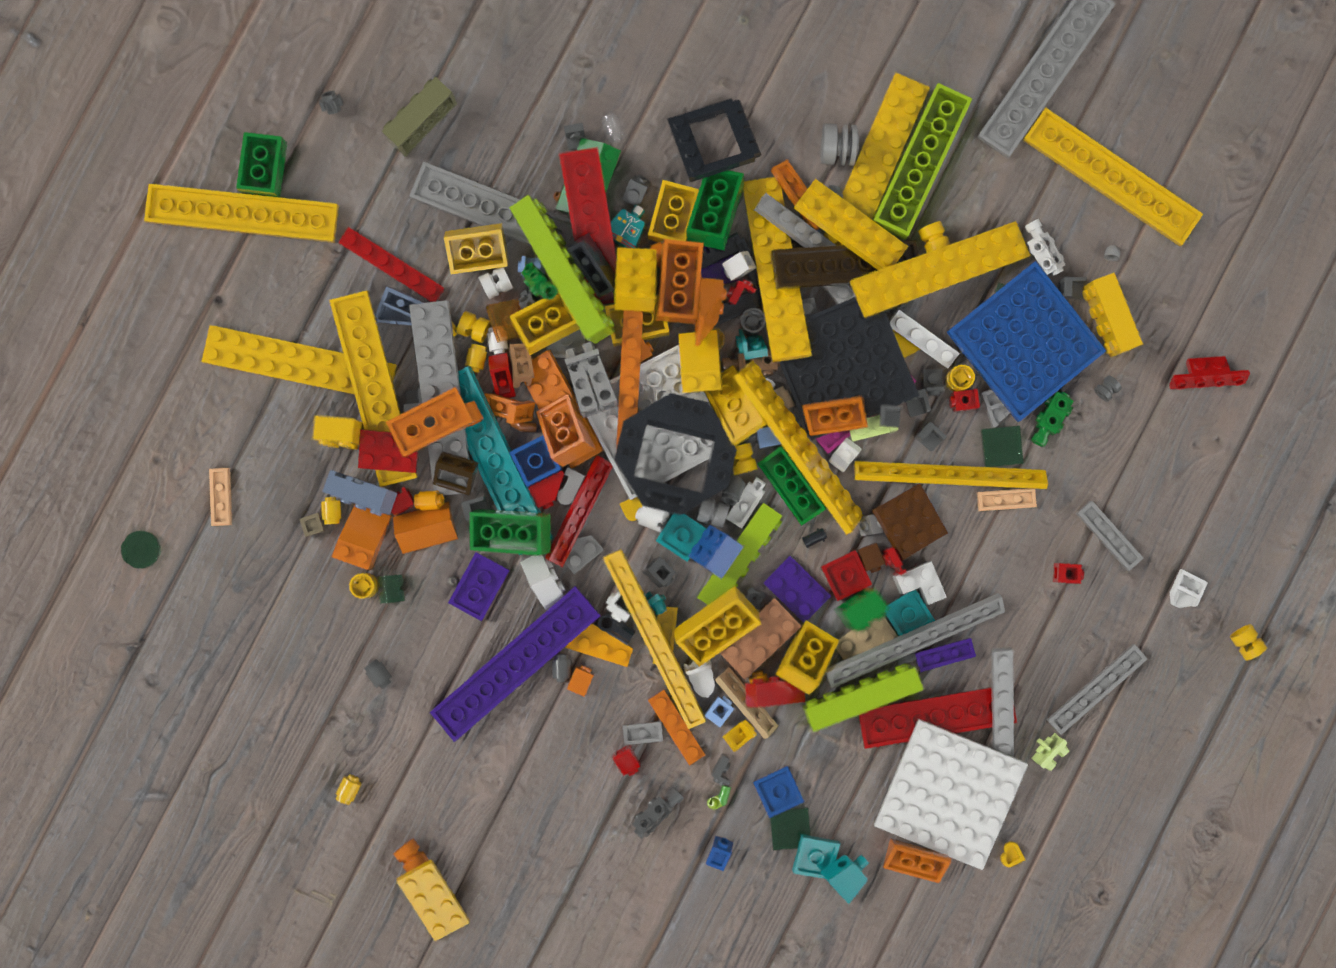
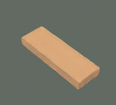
[209,468,232,526]
[977,488,1037,511]

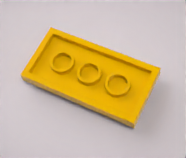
[704,365,767,446]
[397,859,469,941]

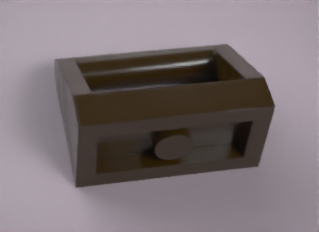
[432,451,479,496]

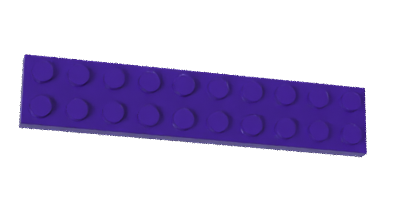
[430,586,601,742]

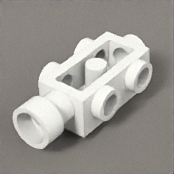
[1025,219,1065,276]

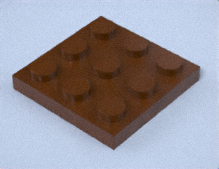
[872,483,948,561]

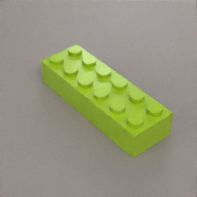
[802,663,924,732]

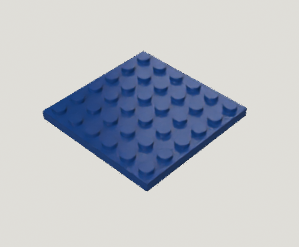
[947,261,1106,422]

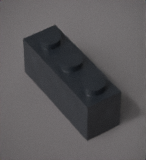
[567,233,616,298]

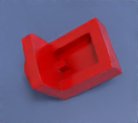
[726,279,756,305]

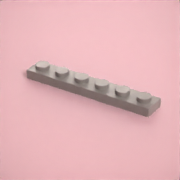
[754,193,836,248]
[1046,644,1147,735]
[991,647,1014,757]

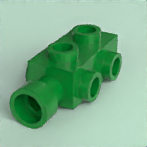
[521,262,557,300]
[1031,391,1074,448]

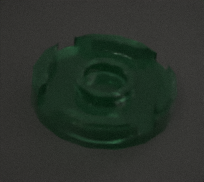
[121,531,161,569]

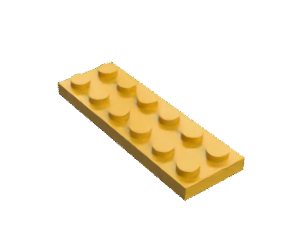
[794,178,908,270]

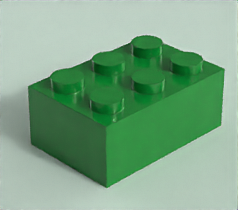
[236,132,287,198]

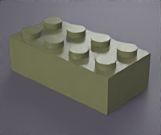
[382,77,457,157]

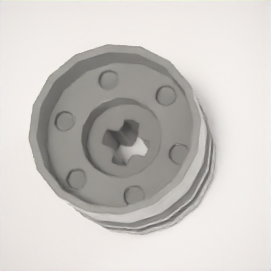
[820,123,859,166]

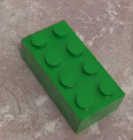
[686,170,744,250]
[470,509,550,556]
[834,588,889,632]

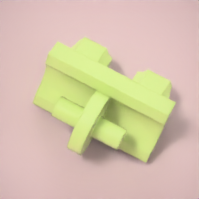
[1031,733,1069,771]

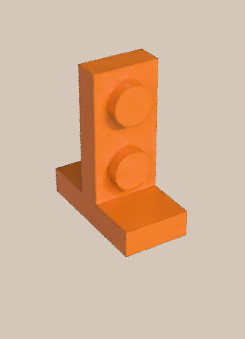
[485,393,535,424]

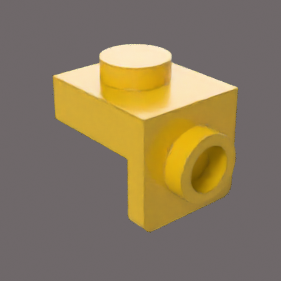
[722,720,757,752]

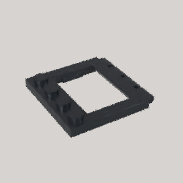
[667,98,761,182]
[701,232,762,327]

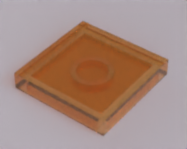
[486,298,522,343]

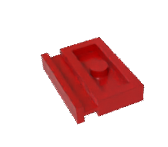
[881,547,907,576]

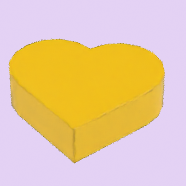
[620,497,642,521]
[1000,841,1026,867]

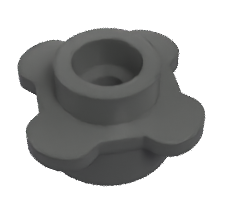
[746,588,765,610]

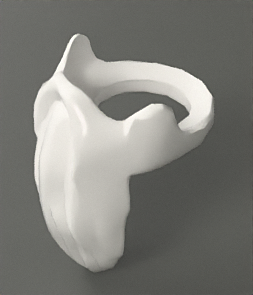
[684,660,715,698]

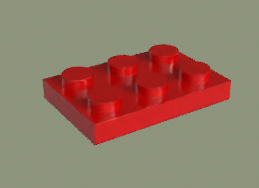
[358,429,418,473]

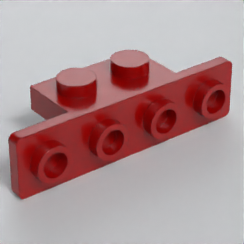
[1169,356,1250,390]

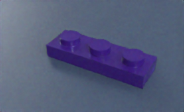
[915,638,976,672]

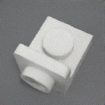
[829,437,862,472]

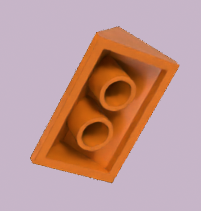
[803,397,868,436]
[393,502,459,554]
[883,838,951,883]

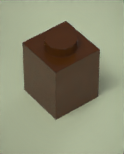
[857,543,885,573]

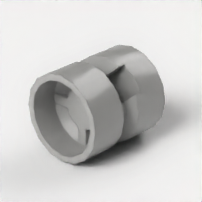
[697,498,730,528]

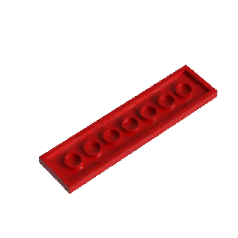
[559,147,617,304]
[858,687,1017,749]

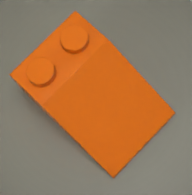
[695,278,727,346]
[536,394,595,467]
[332,503,392,570]

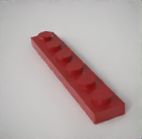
[338,227,445,302]
[545,455,613,568]

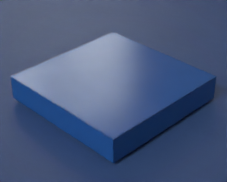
[753,766,805,818]

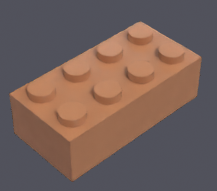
[720,598,801,679]

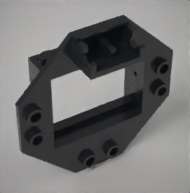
[614,393,737,516]

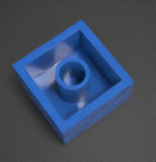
[509,435,563,487]
[688,525,743,579]

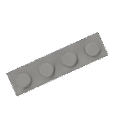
[1076,501,1144,571]

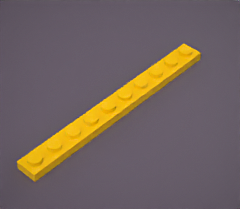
[854,461,1048,489]
[603,549,706,729]

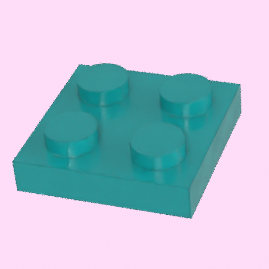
[656,514,706,562]
[885,589,935,636]
[792,834,840,879]

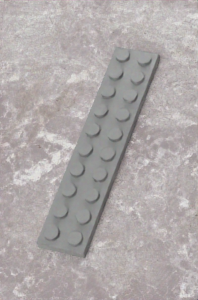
[977,0,1116,158]
[409,162,575,263]
[409,300,474,495]

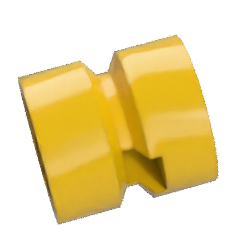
[918,221,951,253]
[456,311,491,344]
[945,365,975,392]
[732,443,758,475]
[349,573,379,599]
[1230,624,1267,660]

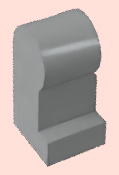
[557,467,586,505]

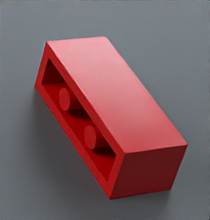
[745,676,805,708]

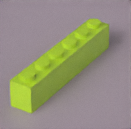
[697,503,783,605]

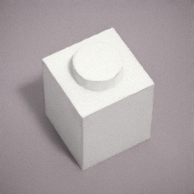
[722,251,757,281]

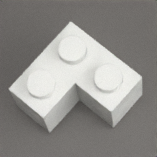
[520,555,566,610]
[893,561,946,605]

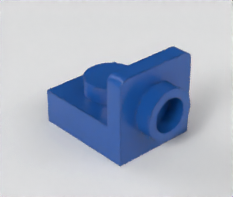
[705,836,733,871]

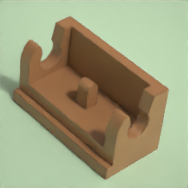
[509,343,534,388]

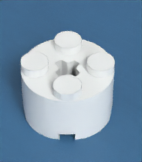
[635,506,670,532]

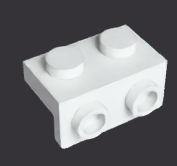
[606,592,630,622]

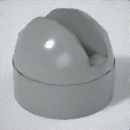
[1104,245,1121,261]

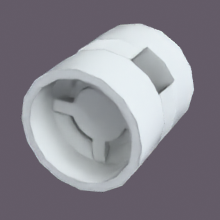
[479,267,513,300]

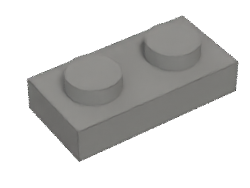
[623,721,663,745]

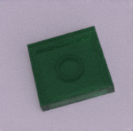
[981,426,1024,467]
[770,807,811,850]

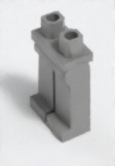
[565,342,618,418]

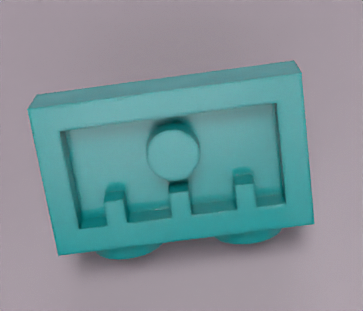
[736,329,768,360]

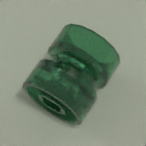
[377,574,405,604]

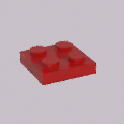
[820,550,872,601]

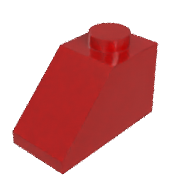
[488,353,516,398]
[528,471,565,510]
[612,745,641,776]

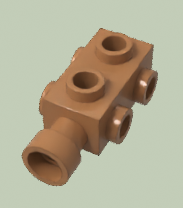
[722,348,780,376]

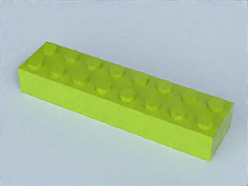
[873,83,972,241]
[509,195,615,344]

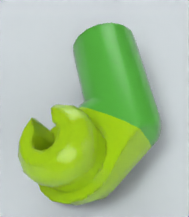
[707,785,731,810]

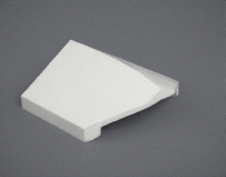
[1170,569,1208,608]

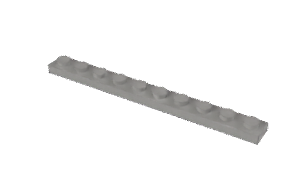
[825,593,1005,688]

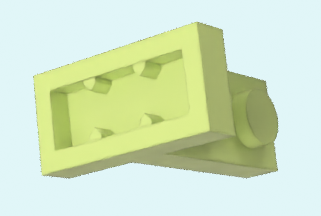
[849,415,899,442]

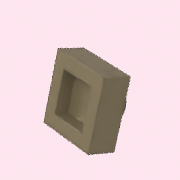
[299,513,325,537]

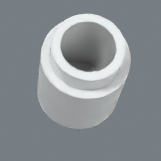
[487,326,508,355]

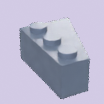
[375,286,427,326]
[322,470,397,516]

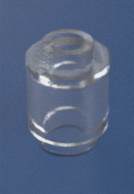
[602,113,625,143]

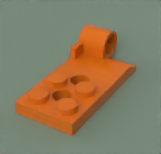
[386,387,484,457]

